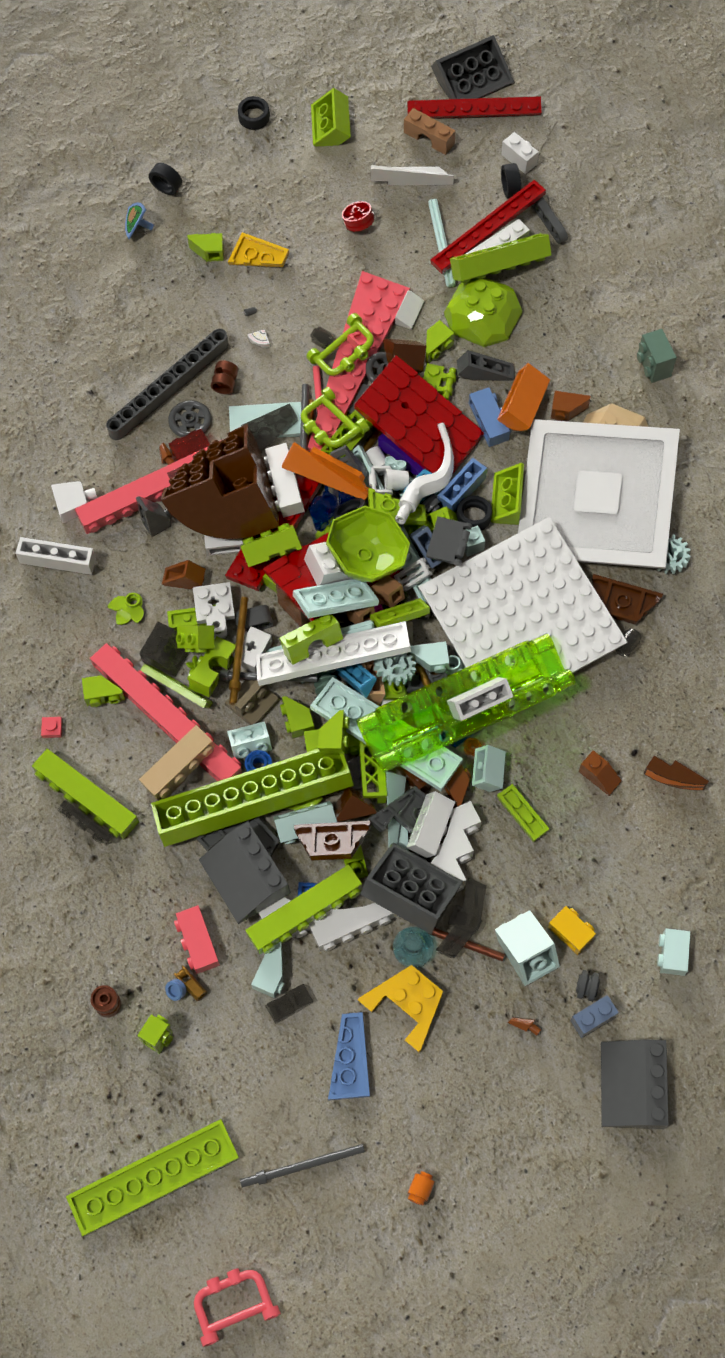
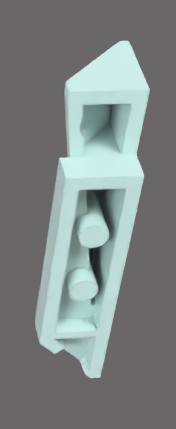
[386,772,408,850]

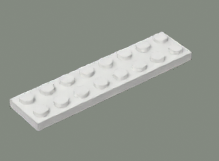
[256,621,411,686]

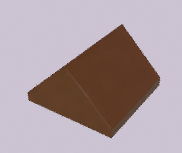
[383,339,426,373]
[333,787,376,822]

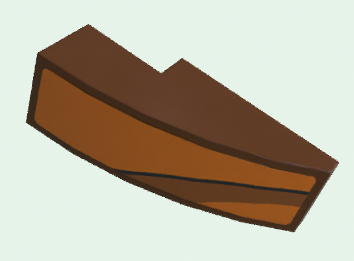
[644,756,709,791]

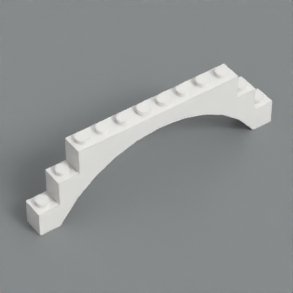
[258,801,481,951]

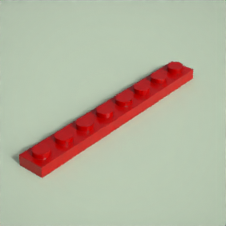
[407,96,541,119]
[430,180,546,274]

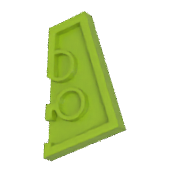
[368,488,426,525]

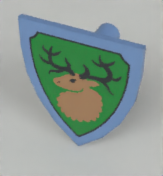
[125,202,154,239]

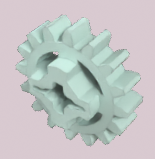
[658,534,691,574]
[373,653,416,686]

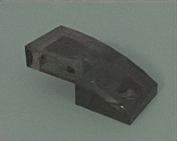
[266,984,313,1024]

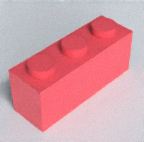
[174,905,220,974]

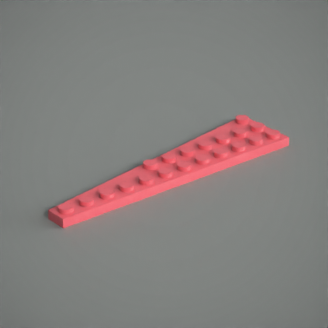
[308,271,410,452]

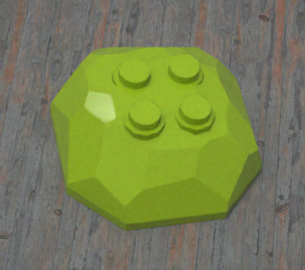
[444,278,522,347]
[326,506,410,582]

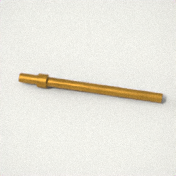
[229,597,248,705]

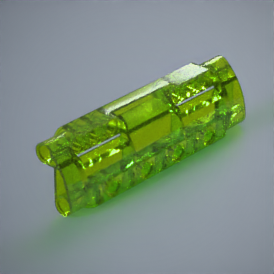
[356,633,576,773]

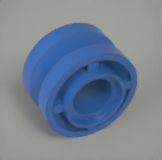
[245,750,272,772]

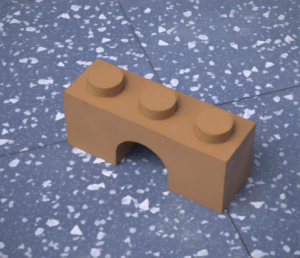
[404,108,456,155]
[346,576,405,624]

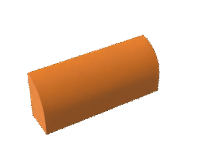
[497,363,550,431]

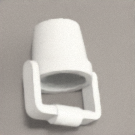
[369,466,409,495]

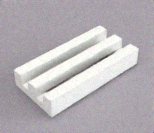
[394,558,433,593]

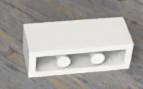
[447,677,514,721]
[406,791,455,858]

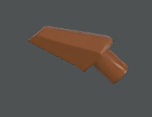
[159,443,175,465]
[508,1017,542,1036]

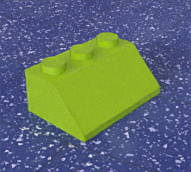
[311,88,351,147]

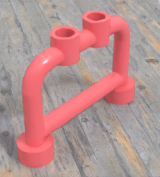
[194,1268,281,1347]

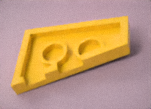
[228,232,290,267]

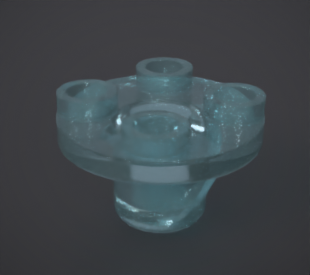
[393,927,434,968]

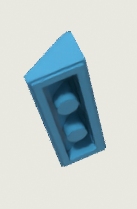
[335,664,377,698]

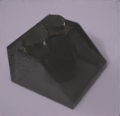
[139,622,190,677]

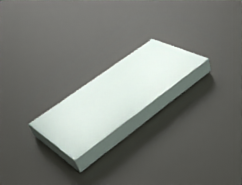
[229,402,301,439]
[293,579,379,618]

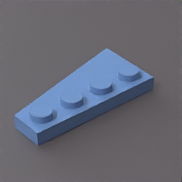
[328,1012,370,1101]

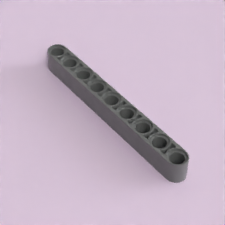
[106,328,229,440]

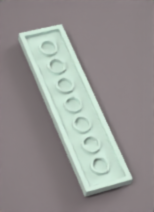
[310,677,463,792]

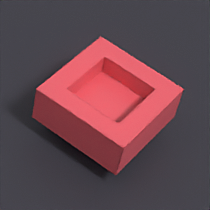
[347,331,367,348]
[41,717,62,738]

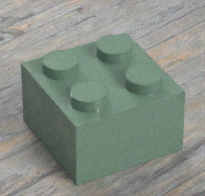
[637,329,677,383]

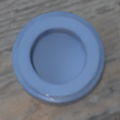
[165,979,186,1001]

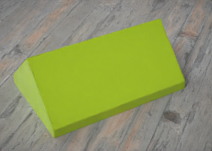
[491,463,524,525]

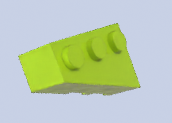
[240,523,302,567]

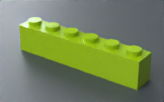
[450,233,551,283]
[32,749,139,840]
[245,864,362,955]

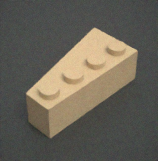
[139,725,215,801]

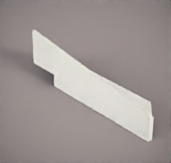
[371,165,454,185]

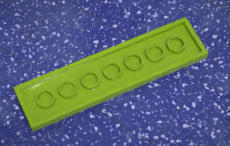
[66,1119,239,1237]

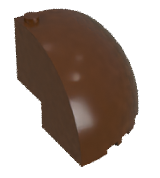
[161,424,279,539]

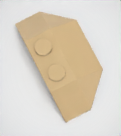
[583,403,648,427]

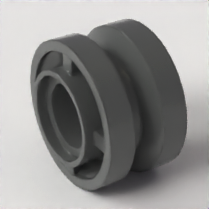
[576,970,600,1002]

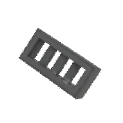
[330,445,367,477]

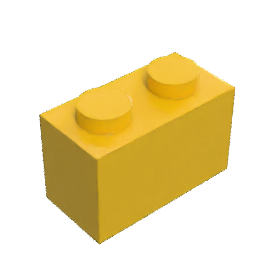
[548,906,596,955]

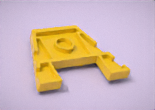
[358,965,443,1053]

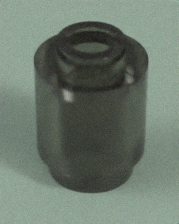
[310,327,337,349]
[615,628,642,656]

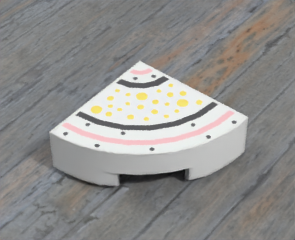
[247,330,270,348]

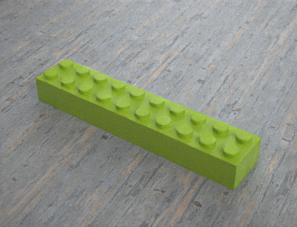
[151,749,354,847]

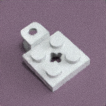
[193,582,235,639]

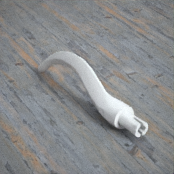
[395,423,454,524]

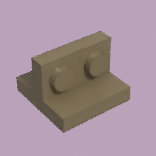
[225,680,279,725]

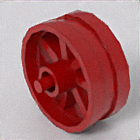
[342,201,375,232]

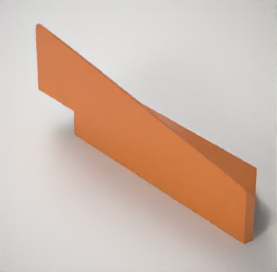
[282,442,369,500]

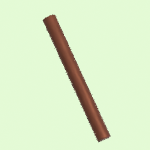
[426,928,505,961]

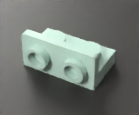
[227,721,272,760]

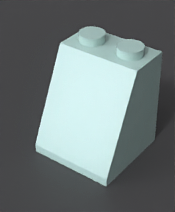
[495,910,560,986]

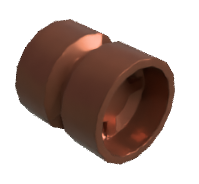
[211,360,239,394]
[90,985,121,1018]

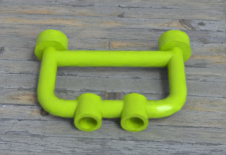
[306,313,374,376]
[300,387,370,448]

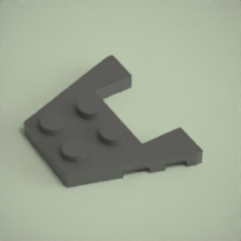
[367,786,430,863]
[196,817,280,857]

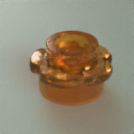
[463,738,482,756]

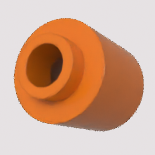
[408,1171,435,1206]

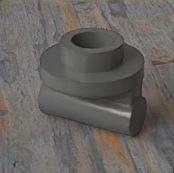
[420,494,441,514]

